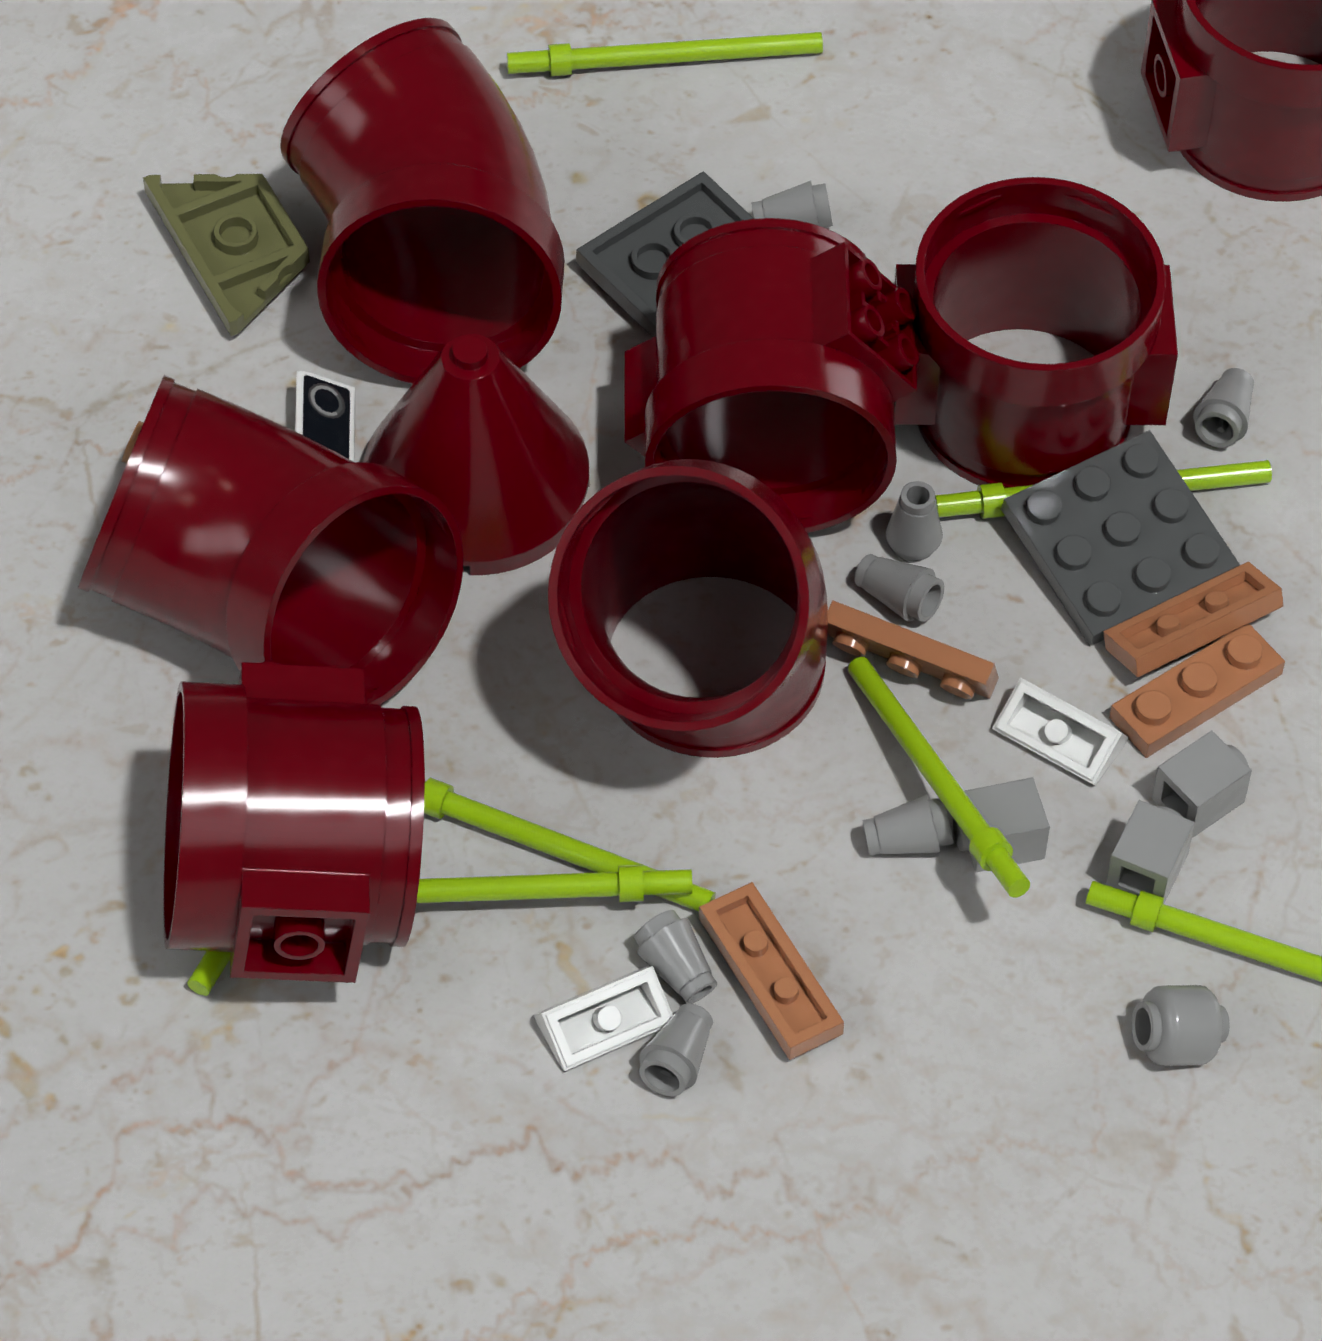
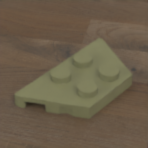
[143,174,310,336]

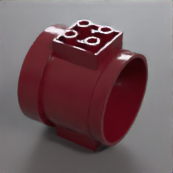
[1141,0,1322,202]
[893,177,1178,488]
[624,218,919,533]
[163,661,425,983]

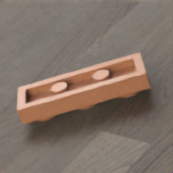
[1103,561,1283,677]
[828,600,999,700]
[1109,624,1285,758]
[699,882,844,1060]

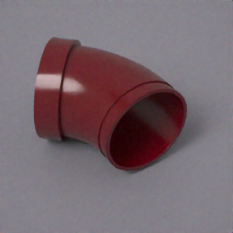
[280,18,565,384]
[78,375,464,705]
[548,459,828,758]

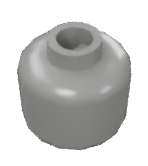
[1132,985,1230,1066]

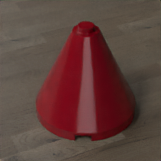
[363,334,590,575]

